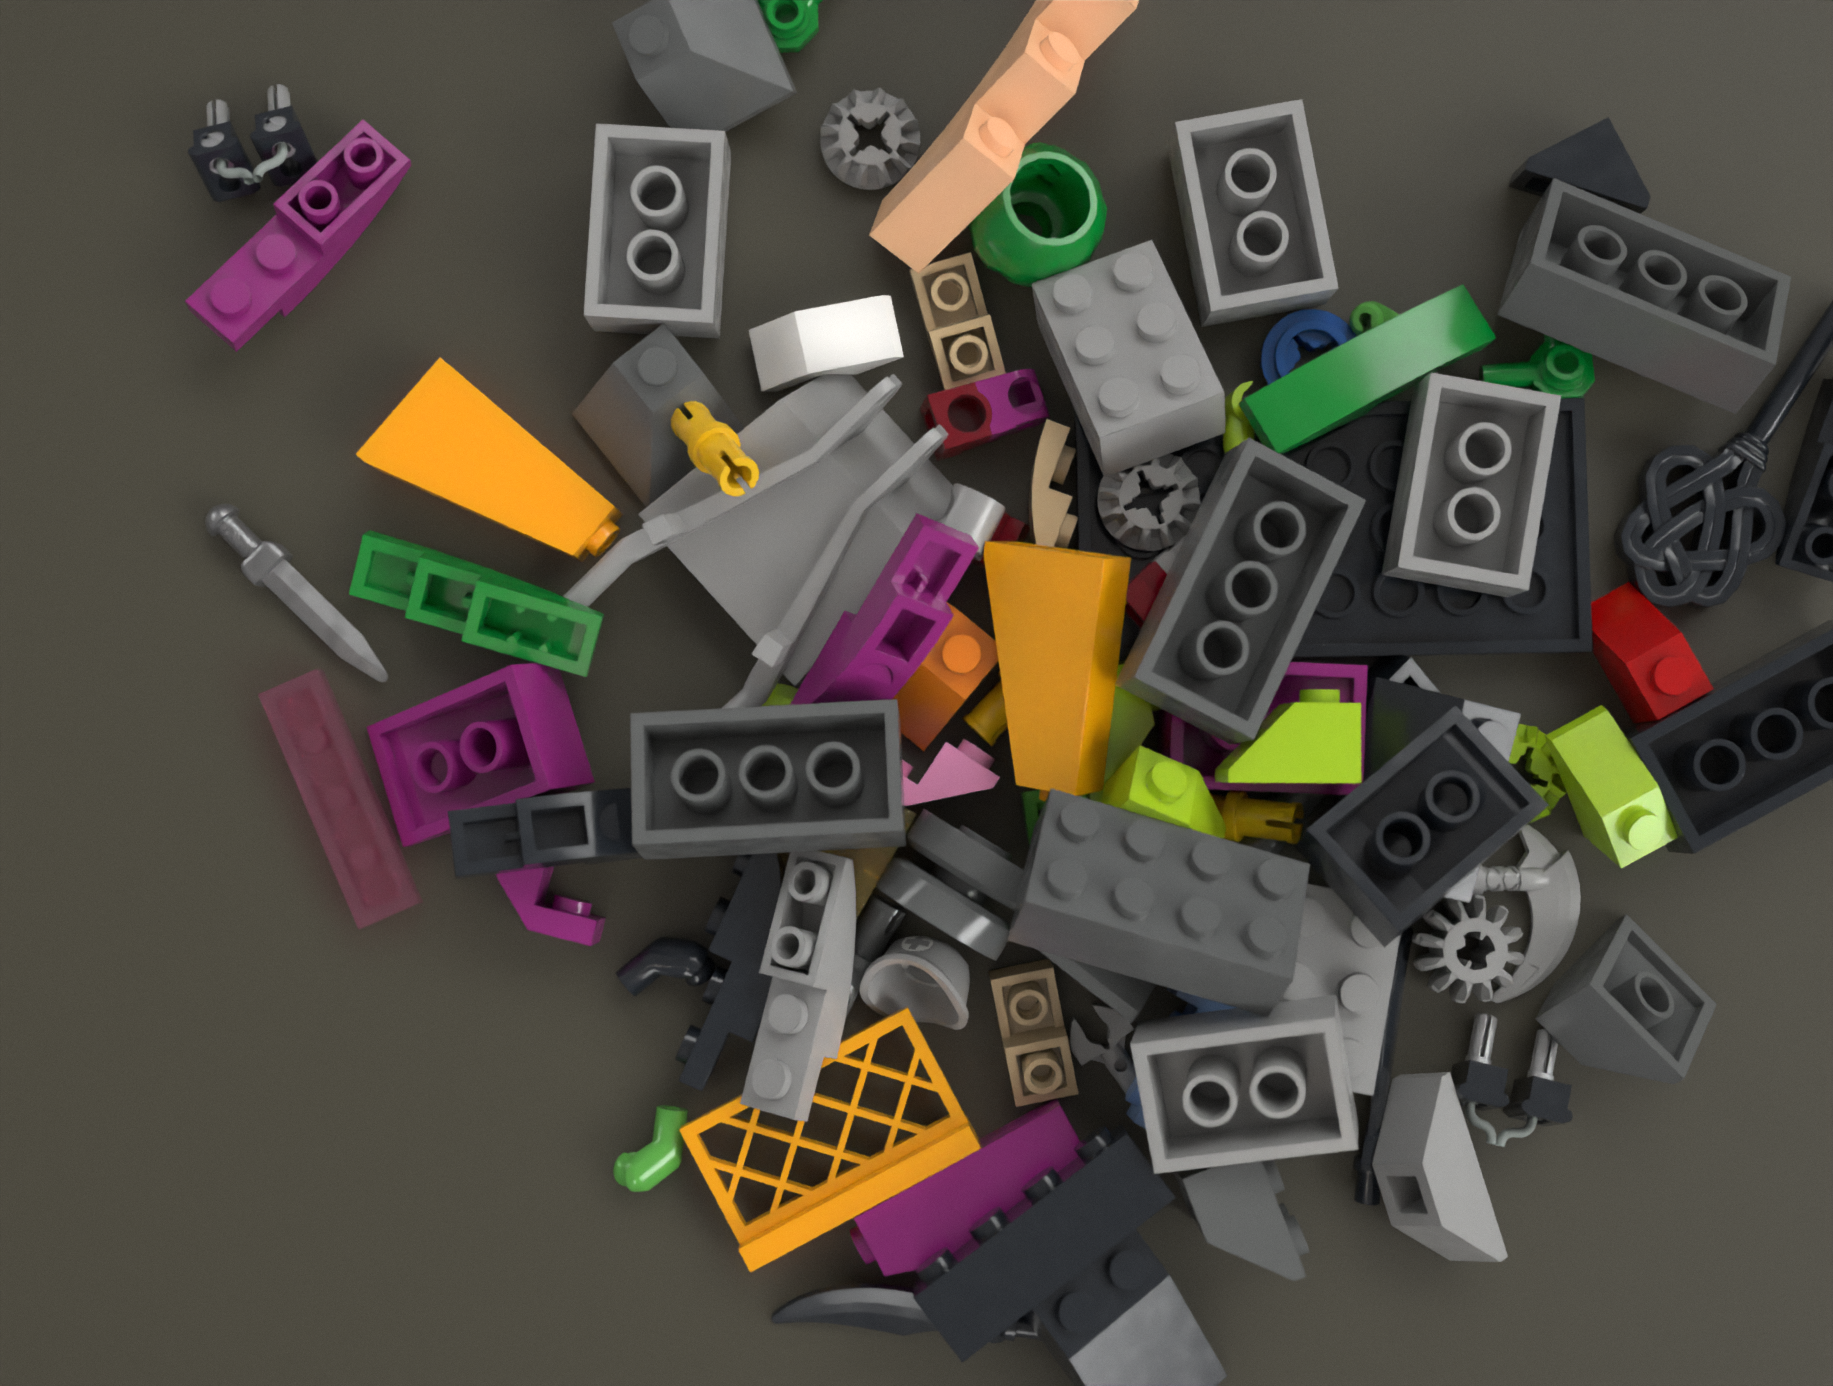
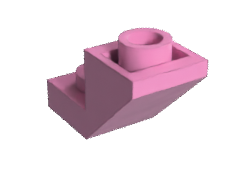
[902,739,1000,806]

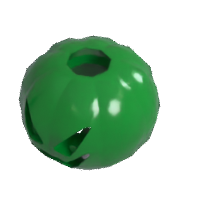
[968,142,1107,288]

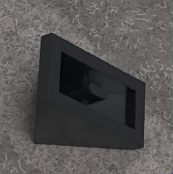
[1508,117,1651,214]

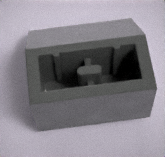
[1173,1160,1309,1281]

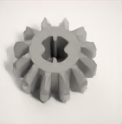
[1412,894,1525,1003]

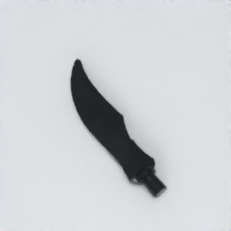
[1353,928,1413,1205]
[772,1283,1041,1344]

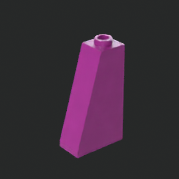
[849,1099,1080,1276]

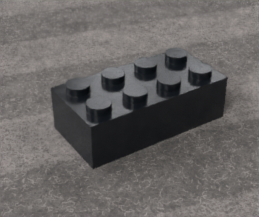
[1623,620,1833,854]

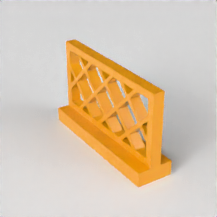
[679,1006,981,1273]

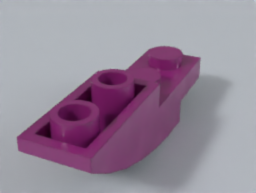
[185,119,411,352]
[790,513,979,705]

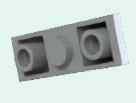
[1372,1072,1508,1262]

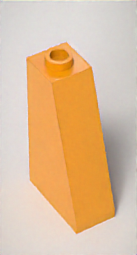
[356,357,623,562]
[983,541,1131,801]

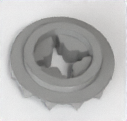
[820,87,920,190]
[1097,453,1201,551]

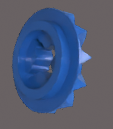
[1259,309,1357,385]

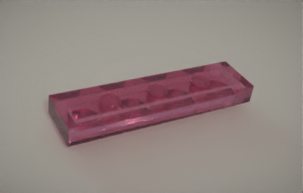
[258,669,423,929]

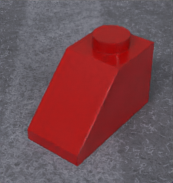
[1591,582,1714,723]

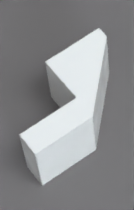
[748,295,904,392]

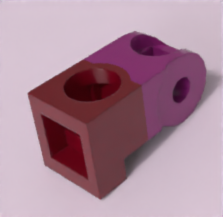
[920,369,1050,461]

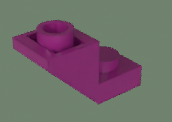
[495,867,606,946]

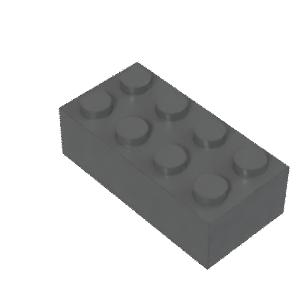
[1497,178,1791,414]
[1115,438,1366,744]
[630,699,906,860]
[1008,788,1310,1017]

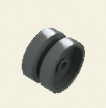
[876,809,1024,961]

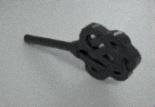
[1613,300,1833,609]

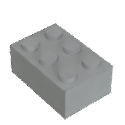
[1167,99,1339,327]
[583,124,731,339]
[1032,240,1225,477]
[1382,372,1561,597]
[1278,883,1401,1096]
[1130,995,1358,1174]

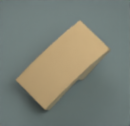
[909,252,1006,390]
[1029,419,1078,548]
[988,959,1079,1107]

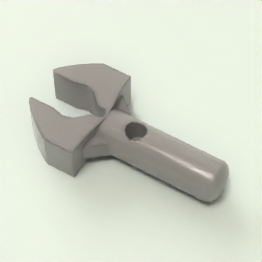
[1069,1002,1136,1095]

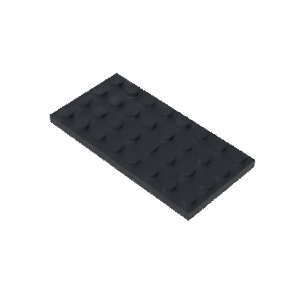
[1074,398,1593,662]

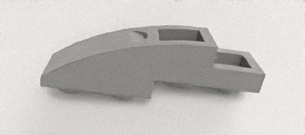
[740,851,856,1122]

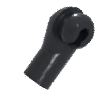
[616,937,715,996]

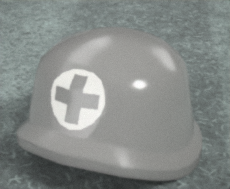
[859,936,970,1030]

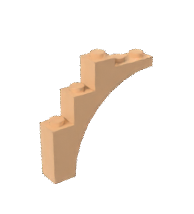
[869,0,1139,273]

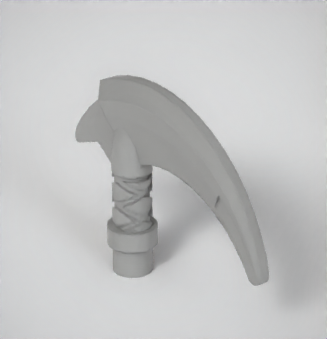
[1473,825,1581,1003]

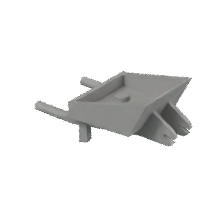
[563,374,953,709]

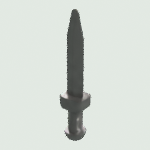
[205,504,388,682]

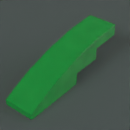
[1239,284,1496,454]
[349,530,604,677]

